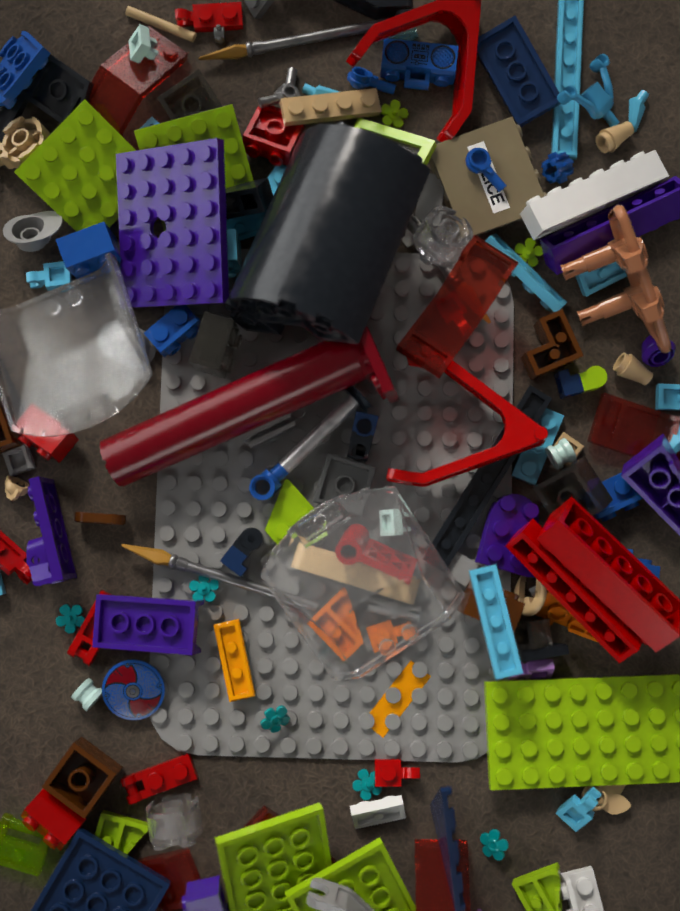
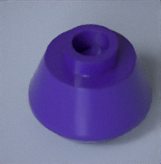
[641,335,676,367]

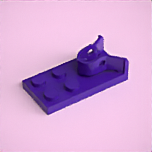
[26,476,77,586]
[92,594,204,655]

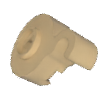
[0,116,51,169]

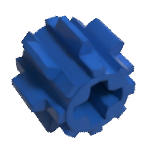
[541,152,574,184]

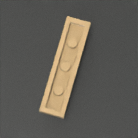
[279,88,381,127]

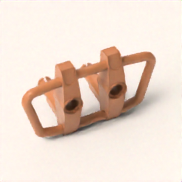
[560,205,671,353]

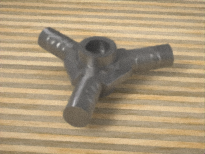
[258,67,301,108]

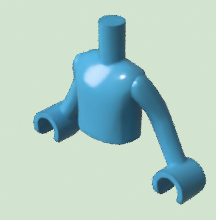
[557,54,619,127]

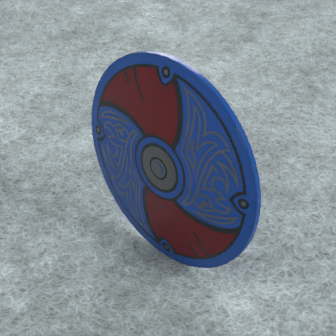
[102,660,165,720]

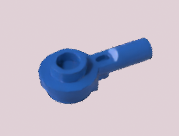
[347,67,396,95]
[465,148,507,193]

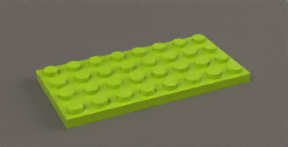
[484,674,680,791]

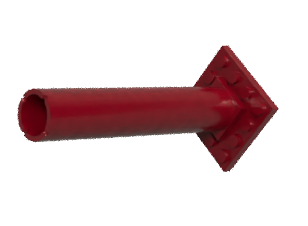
[99,325,400,487]

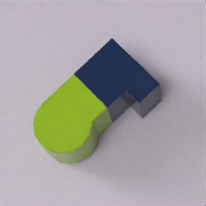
[554,366,607,399]

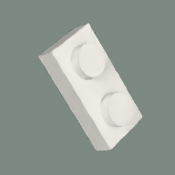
[350,795,406,829]

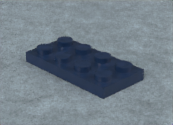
[477,15,561,127]

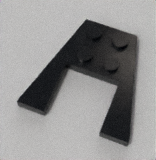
[0,54,94,141]

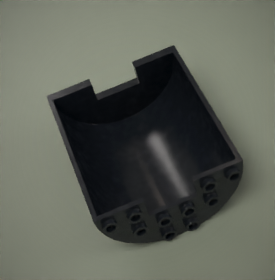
[225,122,431,344]

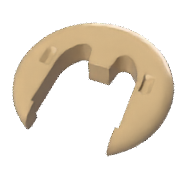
[514,576,547,616]

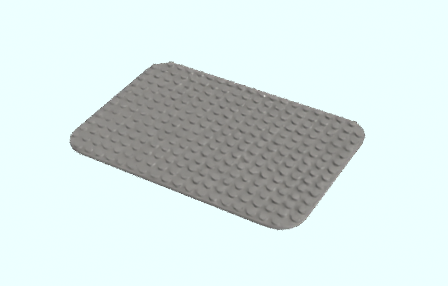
[149,249,514,763]

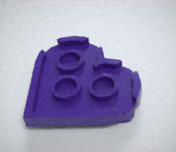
[475,494,539,577]

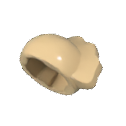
[4,475,29,501]

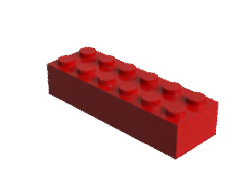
[537,496,680,652]

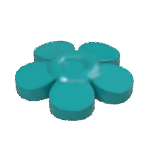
[189,575,219,602]
[56,604,85,633]
[260,705,290,733]
[352,769,382,800]
[480,829,509,861]

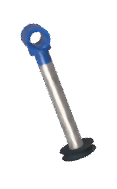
[249,385,373,500]

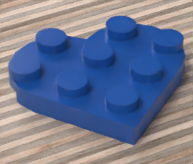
[0,31,51,109]

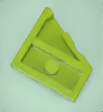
[265,478,320,550]
[95,810,152,854]
[512,862,562,911]

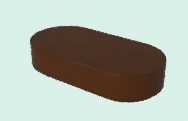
[74,512,126,525]

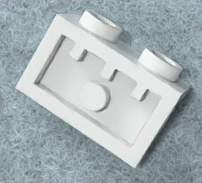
[560,866,604,911]

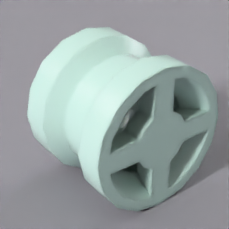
[545,438,577,470]
[71,678,102,711]

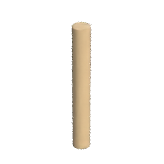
[125,6,197,43]

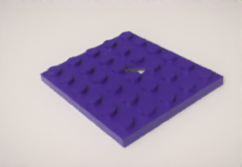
[116,138,229,308]

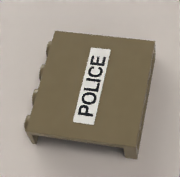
[429,116,547,246]

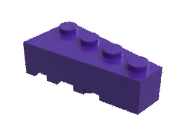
[621,433,680,536]

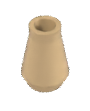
[596,121,634,153]
[613,353,653,386]

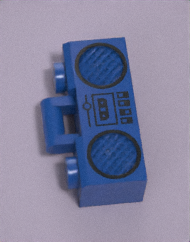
[380,38,459,90]

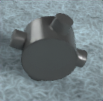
[214,24,225,45]

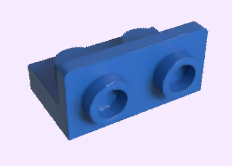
[144,305,203,358]
[579,472,642,522]

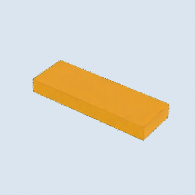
[214,618,256,702]
[370,661,431,738]

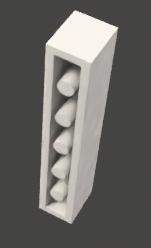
[520,150,669,240]

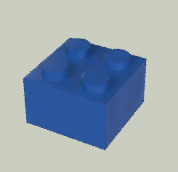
[55,222,122,282]

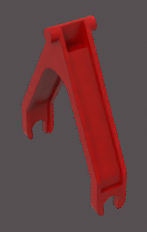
[345,0,481,142]
[386,350,548,487]

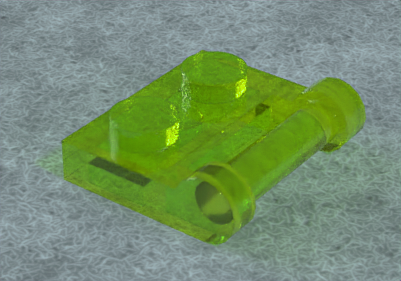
[0,812,49,877]

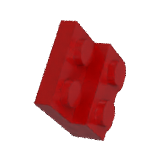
[242,105,306,166]

